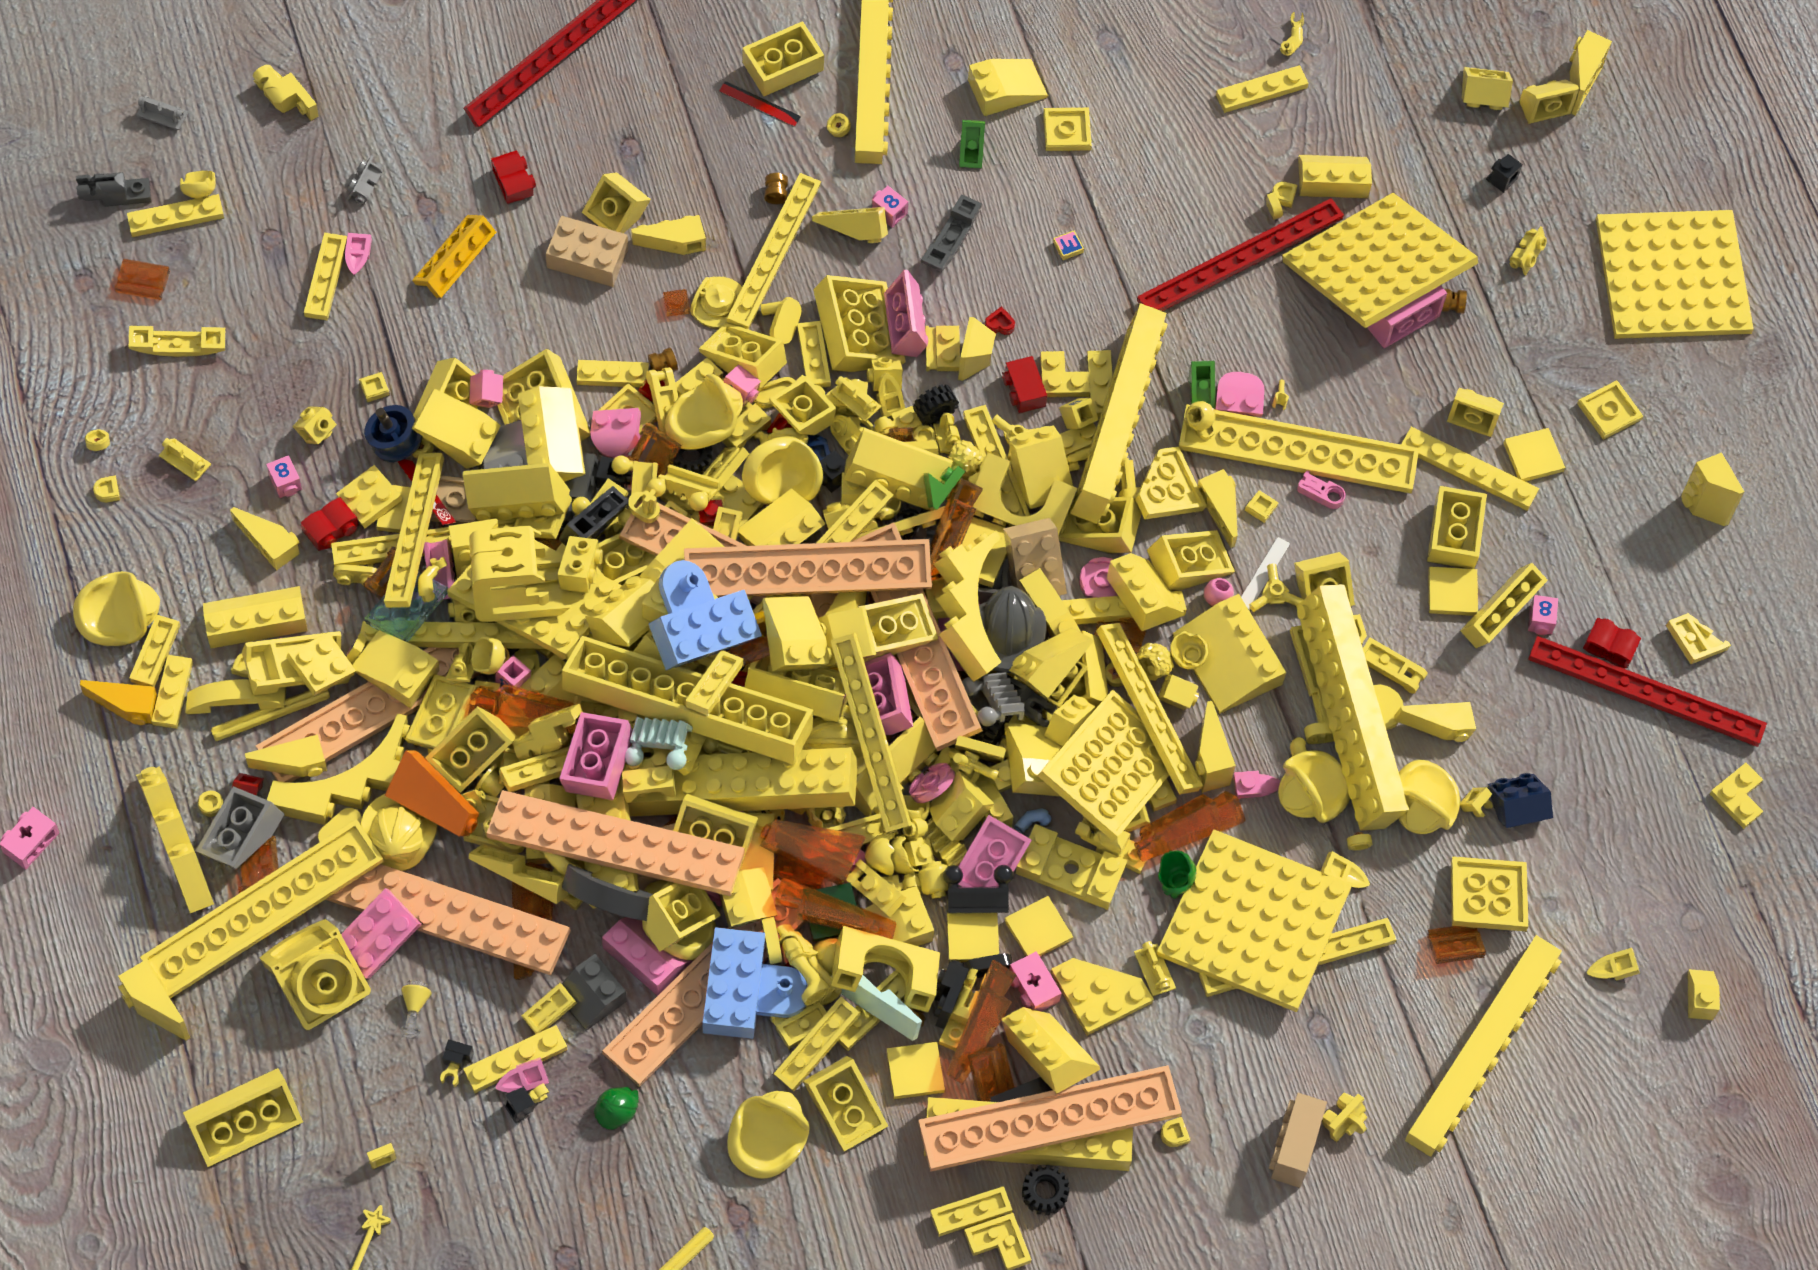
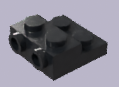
[934,960,969,1029]

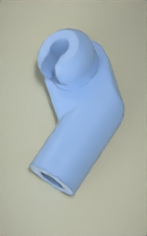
[1014,808,1052,834]

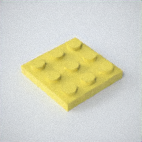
[1451,857,1528,932]

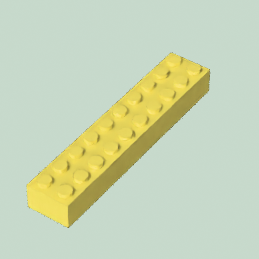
[1070,303,1167,524]
[1296,585,1409,831]
[562,636,813,765]
[628,747,858,817]

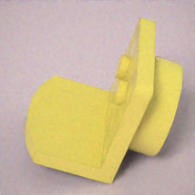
[260,919,371,1030]

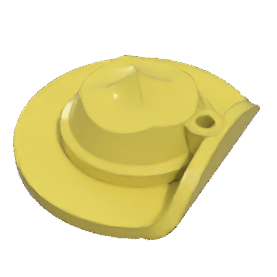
[690,277,742,329]

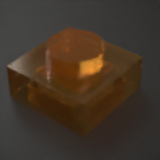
[663,289,690,317]

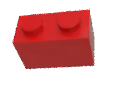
[1002,356,1047,414]

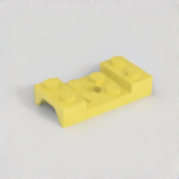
[675,357,771,449]
[242,631,351,695]
[618,709,676,803]
[1015,824,1128,910]

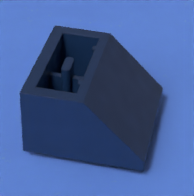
[1487,773,1553,828]

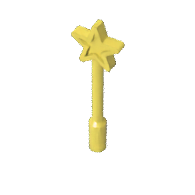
[351,1205,391,1270]

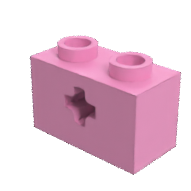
[0,807,59,870]
[1007,951,1062,1011]

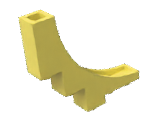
[934,531,1001,682]
[267,713,411,825]
[136,766,214,913]

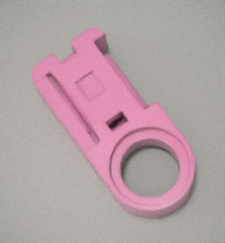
[1297,470,1345,509]

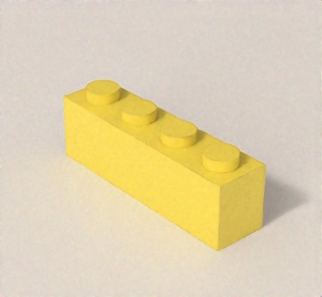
[1460,563,1548,648]

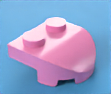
[1215,372,1264,417]
[590,408,642,458]

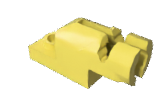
[253,65,319,121]
[513,703,583,761]
[1075,816,1152,874]
[939,968,993,1054]

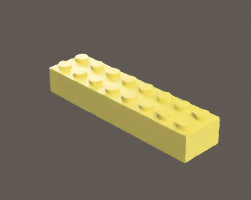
[924,1097,1133,1171]

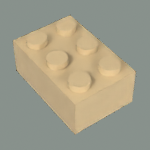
[546,216,628,287]
[1003,518,1067,596]
[1268,1093,1327,1188]

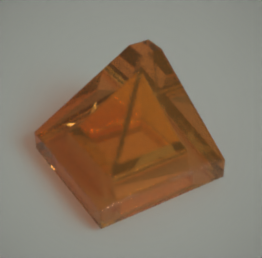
[888,427,913,442]

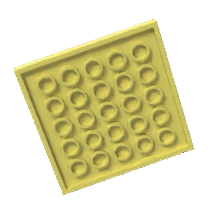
[1282,193,1478,328]
[1596,210,1753,339]
[1156,829,1352,1012]

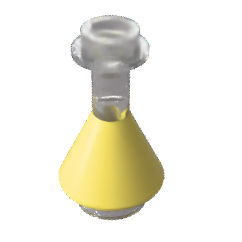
[400,980,431,1039]

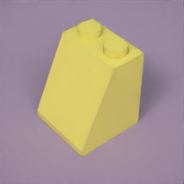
[1008,425,1073,509]

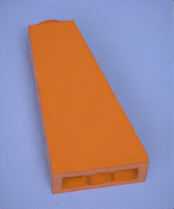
[384,750,480,837]

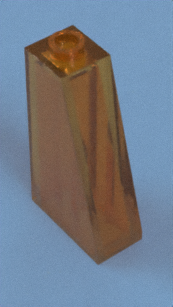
[759,819,866,885]

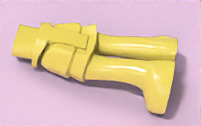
[777,924,842,1006]

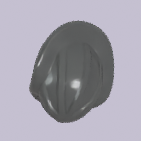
[979,586,1046,673]

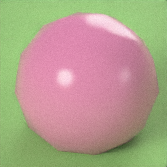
[1204,578,1234,607]

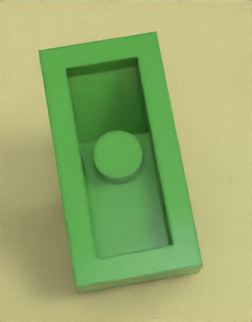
[959,120,985,168]
[1188,360,1215,408]
[923,466,965,510]

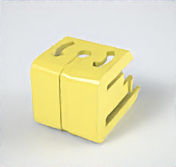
[469,526,571,622]

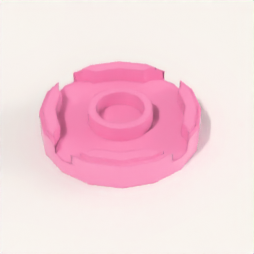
[1079,557,1118,598]
[909,763,955,803]

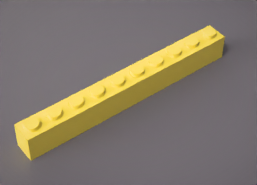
[855,0,893,164]
[1405,935,1562,1157]

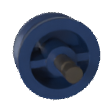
[364,405,422,463]

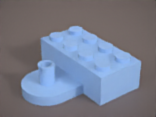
[648,560,762,670]
[703,927,807,1039]

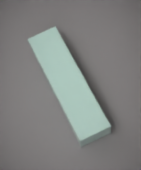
[831,975,922,1041]

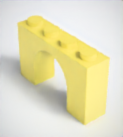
[966,452,1078,537]
[831,926,940,1012]

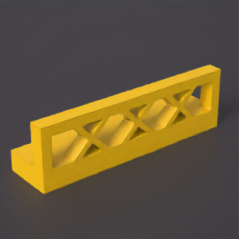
[412,215,496,298]

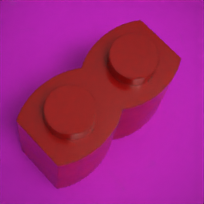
[491,150,536,204]
[301,497,358,551]
[1583,618,1641,669]

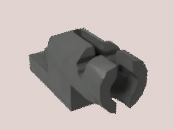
[76,172,152,207]
[561,453,600,527]
[996,672,1057,727]

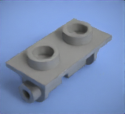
[136,96,188,130]
[346,155,383,204]

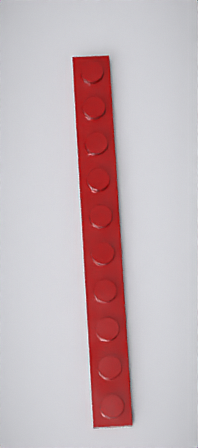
[463,0,636,127]
[1137,198,1344,312]
[1528,636,1767,747]

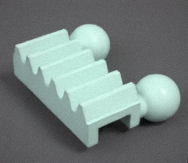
[625,717,693,770]

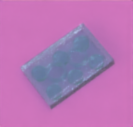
[364,571,448,642]

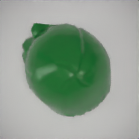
[1158,851,1197,899]
[594,1087,639,1130]

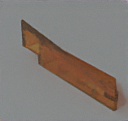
[1134,791,1246,862]

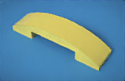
[128,326,225,357]
[186,679,286,715]

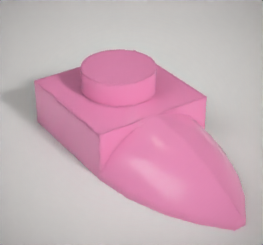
[345,233,372,275]
[1233,771,1280,799]
[495,1057,549,1093]

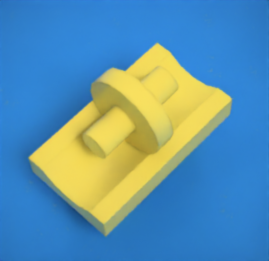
[1322,1093,1367,1142]

